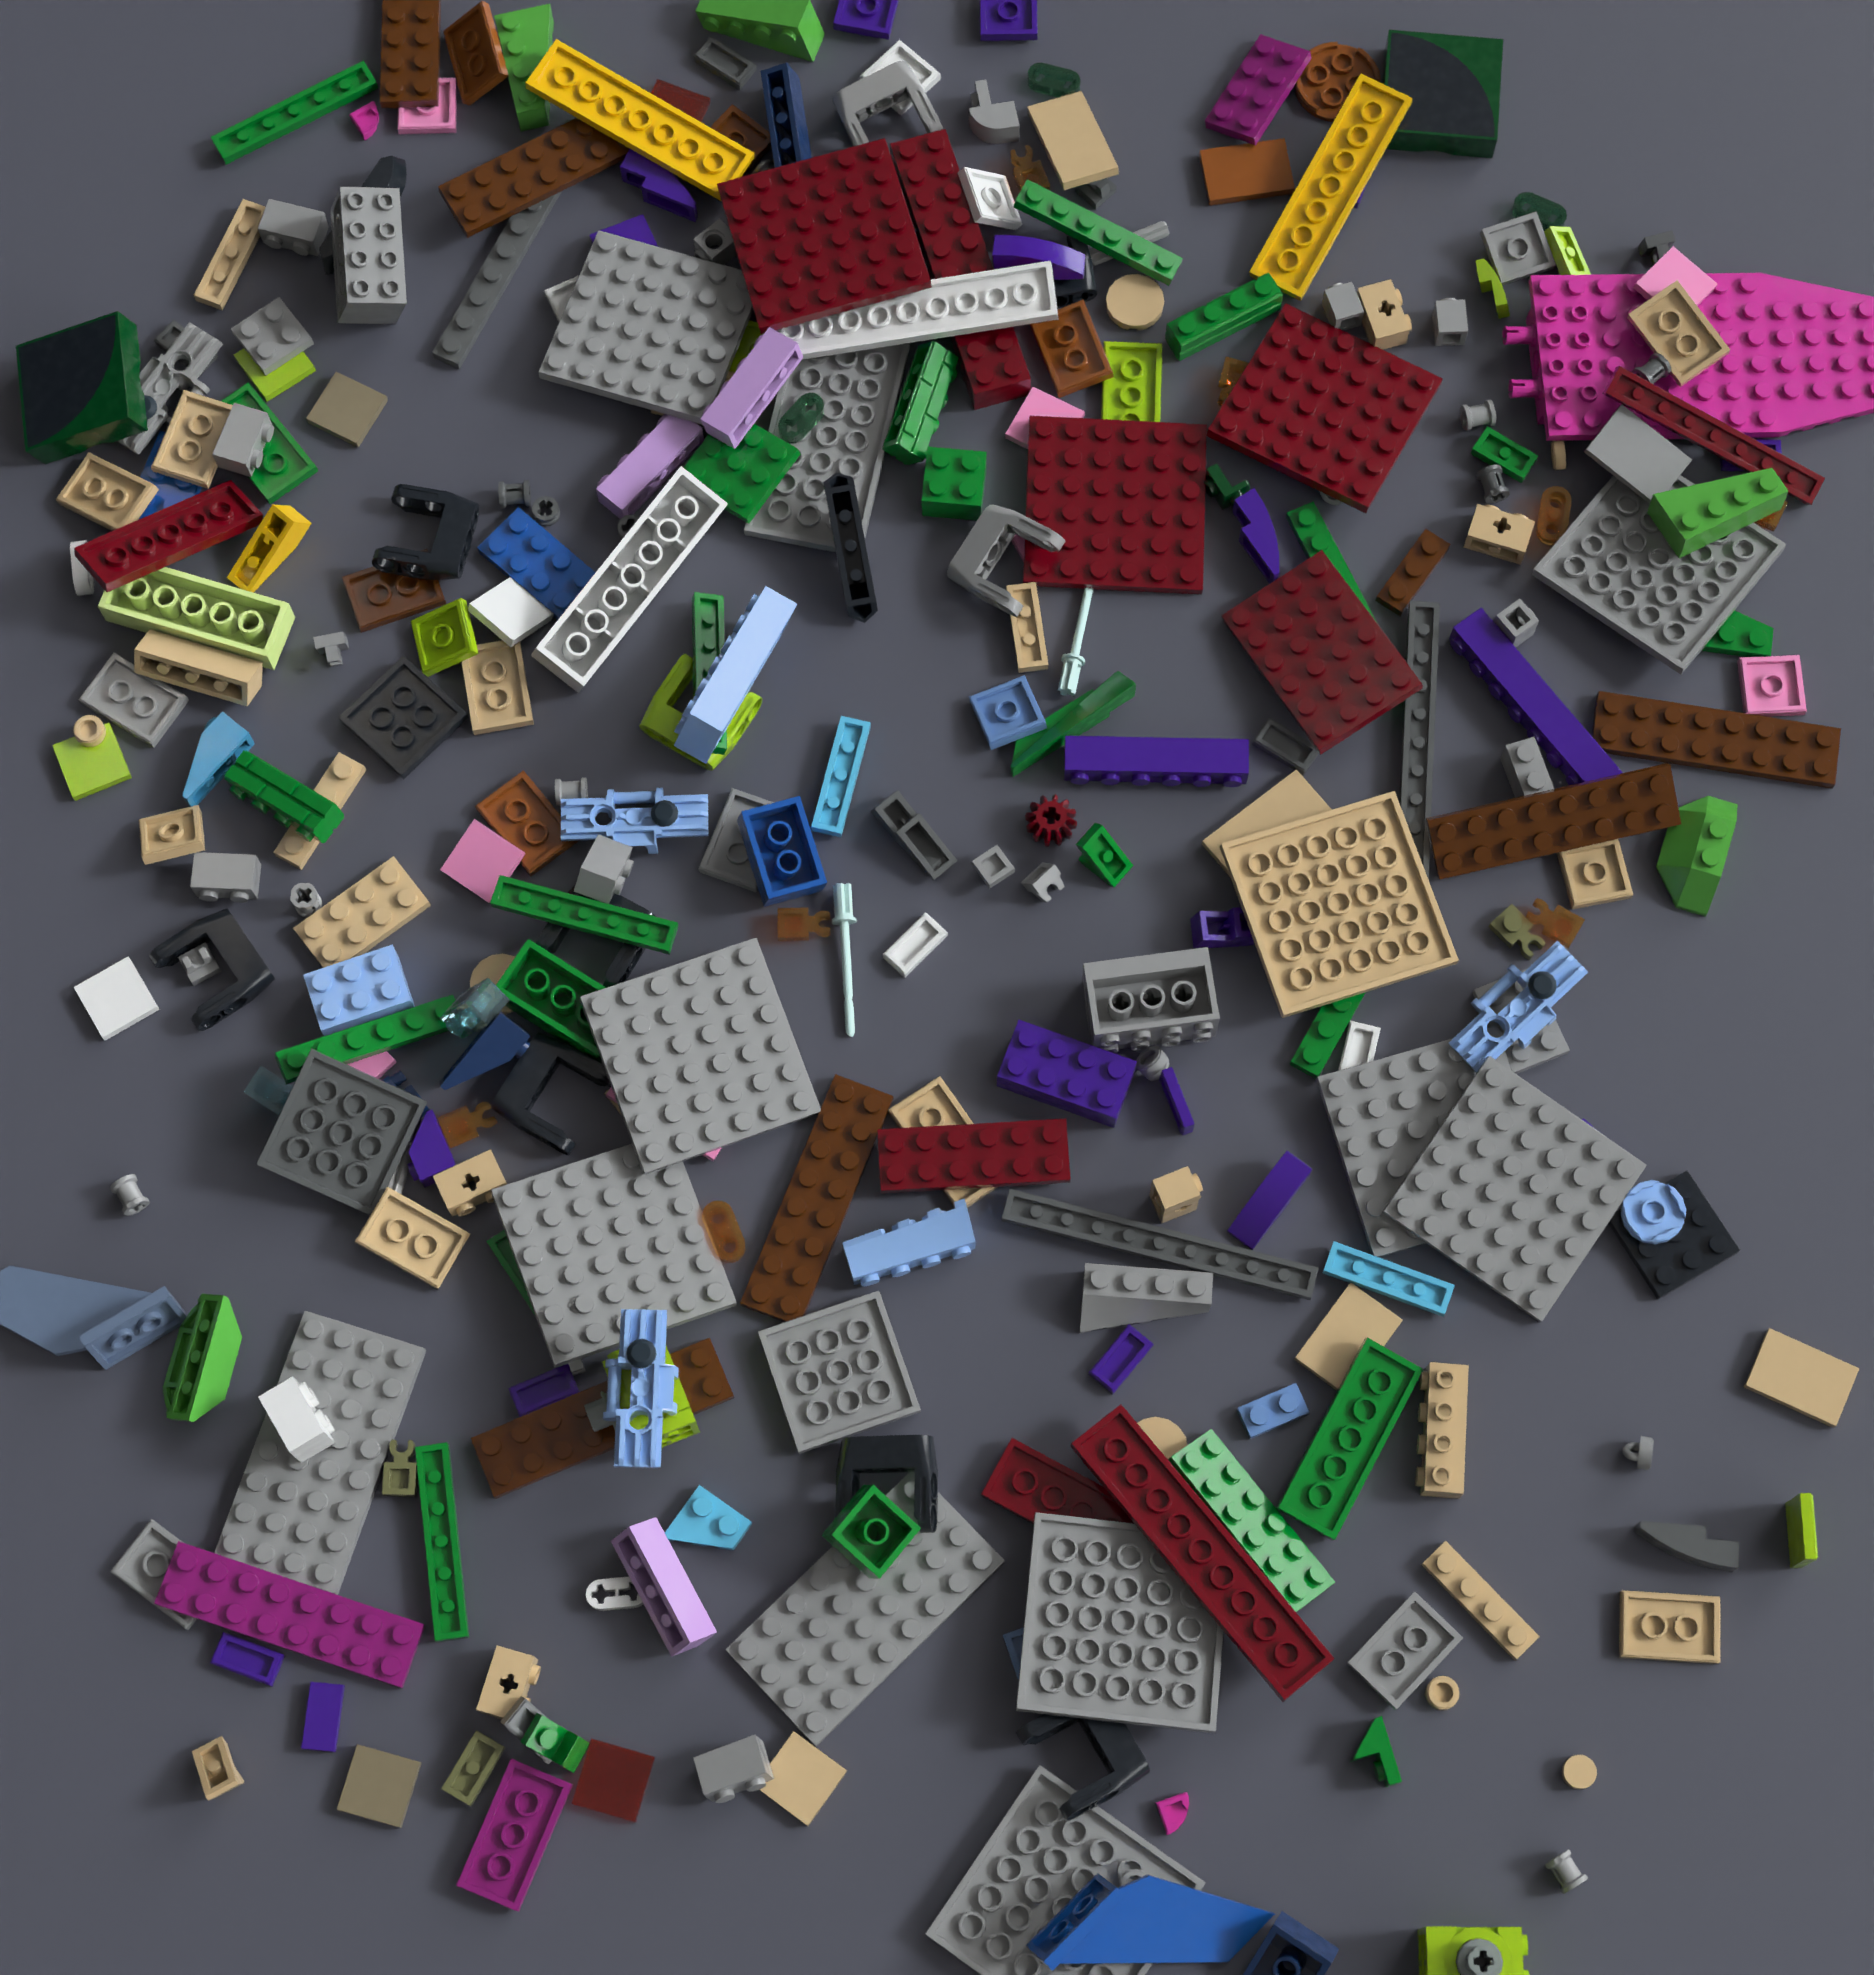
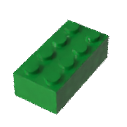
[493,939,606,1063]

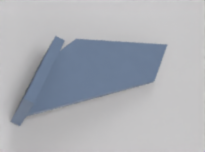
[0,1266,187,1370]

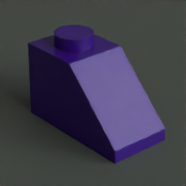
[407,1110,456,1188]

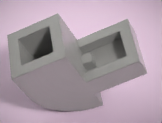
[969,80,1019,144]

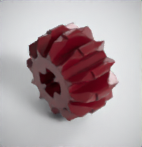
[1025,794,1077,847]

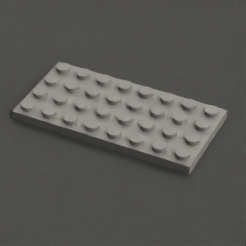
[744,343,910,552]
[214,1311,427,1595]
[725,1472,1005,1747]

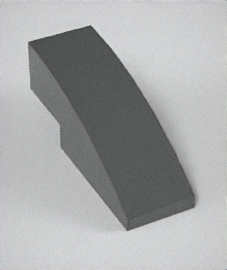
[870,790,957,880]
[1634,1521,1739,1572]

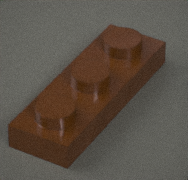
[1375,529,1451,617]

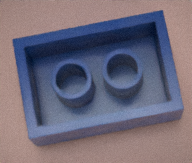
[737,796,827,907]

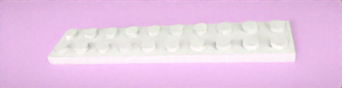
[763,261,1058,360]

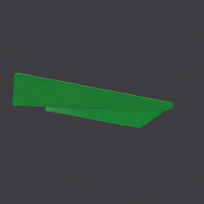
[1010,671,1136,777]

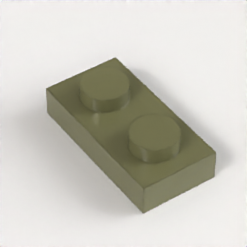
[441,1730,506,1806]

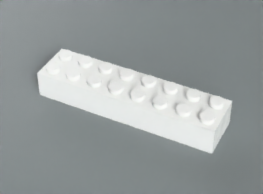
[531,466,728,693]

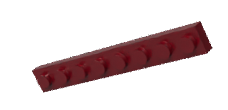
[1603,366,1825,505]

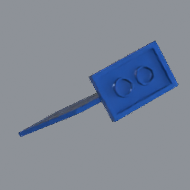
[1026,1873,1275,1971]

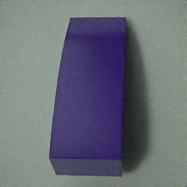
[620,149,698,222]
[992,235,1086,280]
[1232,488,1279,584]
[1190,907,1255,948]
[1227,1150,1312,1251]

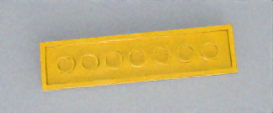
[525,39,754,201]
[1249,73,1412,301]

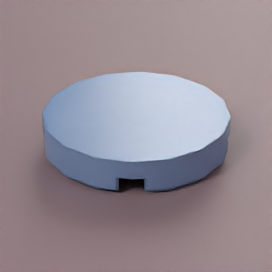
[1621,1180,1686,1244]

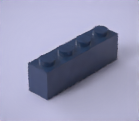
[760,62,812,168]

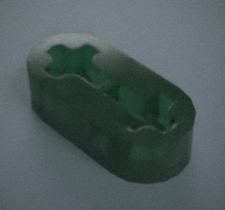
[1027,62,1081,98]
[1512,192,1567,231]
[778,393,825,444]

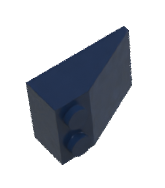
[439,1009,530,1090]
[1243,1911,1339,1975]

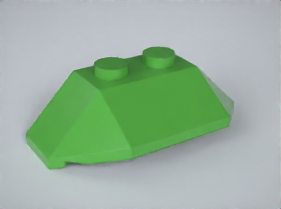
[1656,796,1738,917]
[163,1294,242,1422]

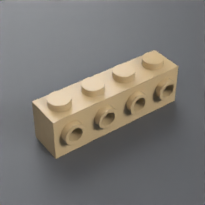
[134,629,263,706]
[1415,1362,1469,1499]

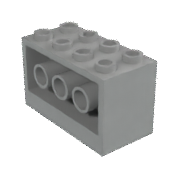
[330,187,407,324]
[1082,947,1220,1053]

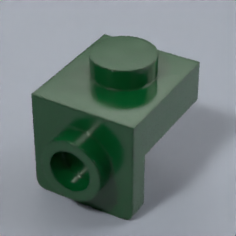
[1204,464,1250,510]

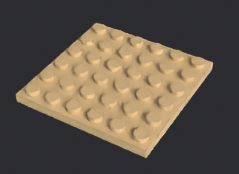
[1220,791,1459,1018]

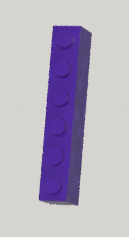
[1064,736,1249,787]

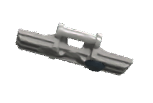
[117,322,223,455]

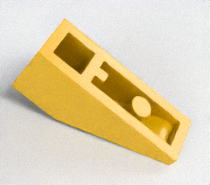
[227,504,312,593]

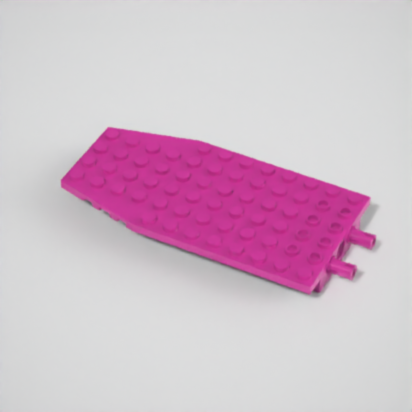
[1502,273,1874,441]

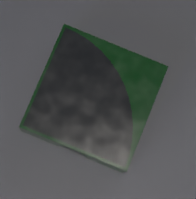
[1382,30,1504,158]
[16,311,148,464]

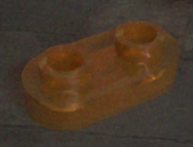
[1536,486,1572,545]
[702,1201,746,1263]

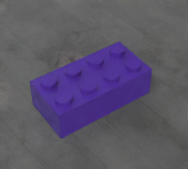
[997,1020,1137,1128]

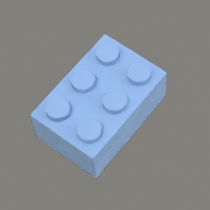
[303,944,415,1036]

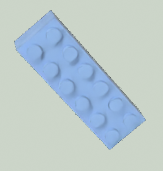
[674,586,797,764]

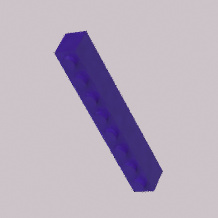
[1449,608,1623,785]

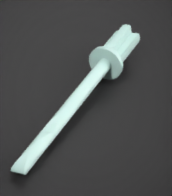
[1058,588,1093,696]
[832,883,856,1037]

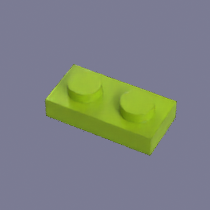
[1544,226,1591,275]

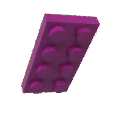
[1205,34,1311,146]
[456,1759,573,1912]

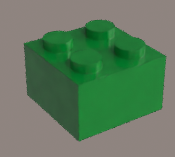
[921,446,987,521]
[822,1484,921,1579]

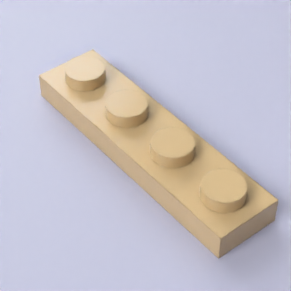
[194,199,265,310]
[274,752,366,870]
[1421,1541,1540,1660]

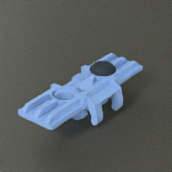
[561,788,709,854]
[1448,940,1588,1073]
[603,1309,679,1468]

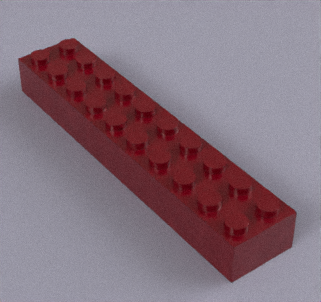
[890,129,1031,410]

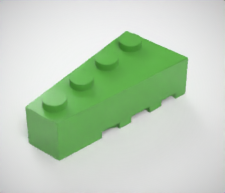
[695,0,825,62]
[494,4,554,131]
[1647,468,1788,559]

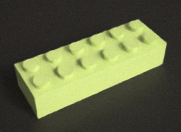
[98,567,295,670]

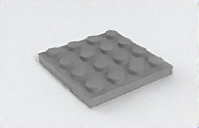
[758,1290,921,1454]

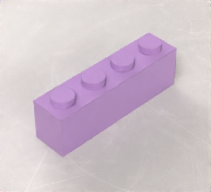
[700,327,803,449]
[596,414,704,519]
[611,1517,717,1657]

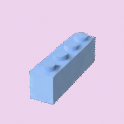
[842,1199,976,1287]

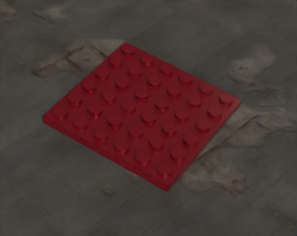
[717,138,932,334]
[1206,303,1443,514]
[1023,416,1207,595]

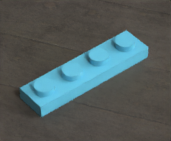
[811,716,871,838]
[1322,1241,1455,1317]

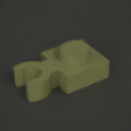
[1489,904,1545,960]
[382,1439,418,1497]

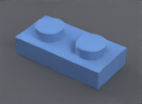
[1237,1383,1309,1439]

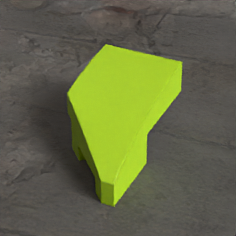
[1475,258,1510,319]

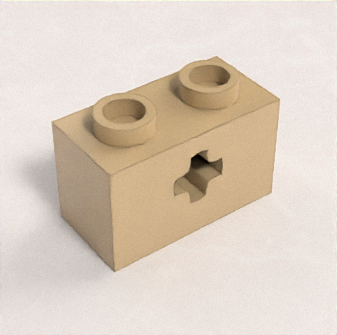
[1357,279,1412,350]
[1464,504,1535,565]
[433,1149,507,1217]
[1149,1166,1203,1224]
[476,1645,541,1719]

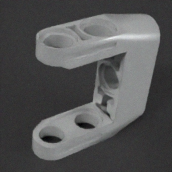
[833,60,943,146]
[947,504,1065,617]

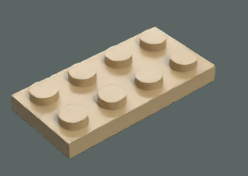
[293,856,431,968]

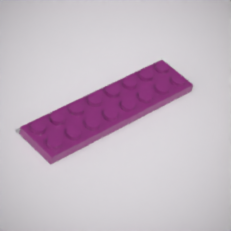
[154,1541,425,1689]

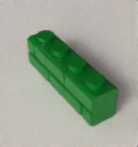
[1165,273,1283,361]
[882,341,959,465]
[224,750,344,843]

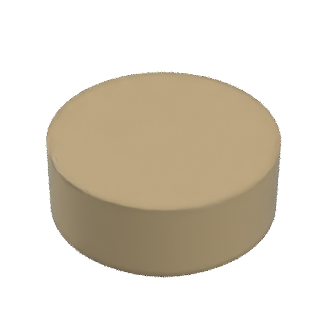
[1551,441,1566,470]
[73,715,106,747]
[1425,1676,1460,1710]
[1562,1755,1597,1789]

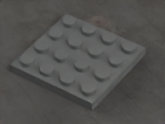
[256,1048,427,1215]

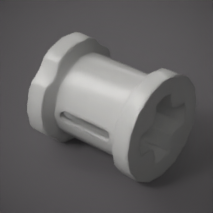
[1460,399,1496,431]
[555,777,588,806]
[290,883,323,918]
[110,1174,150,1216]
[1545,1849,1588,1894]

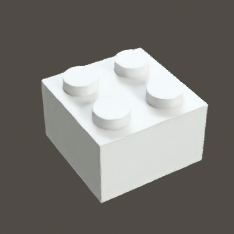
[258,1376,335,1463]

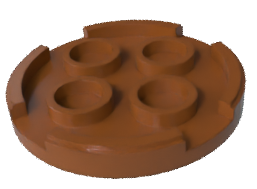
[1294,42,1381,122]

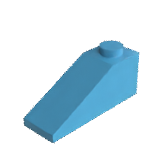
[182,711,255,807]

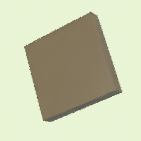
[306,372,388,448]
[336,1744,422,1828]

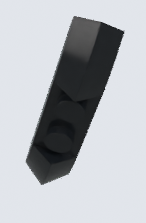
[319,155,407,275]
[823,473,878,623]

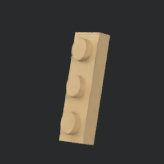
[1006,582,1049,673]

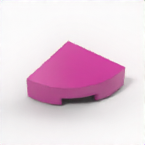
[349,101,379,140]
[1155,1792,1189,1835]

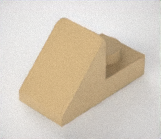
[192,1736,245,1800]

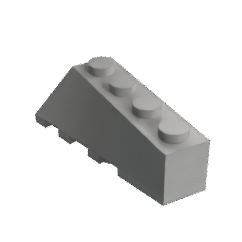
[1080,1263,1213,1333]

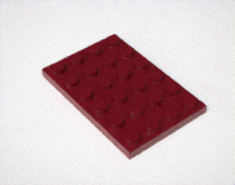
[1221,550,1423,755]

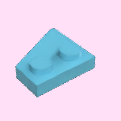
[665,1485,752,1550]

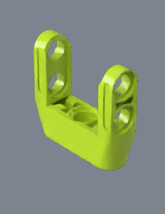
[639,654,763,771]

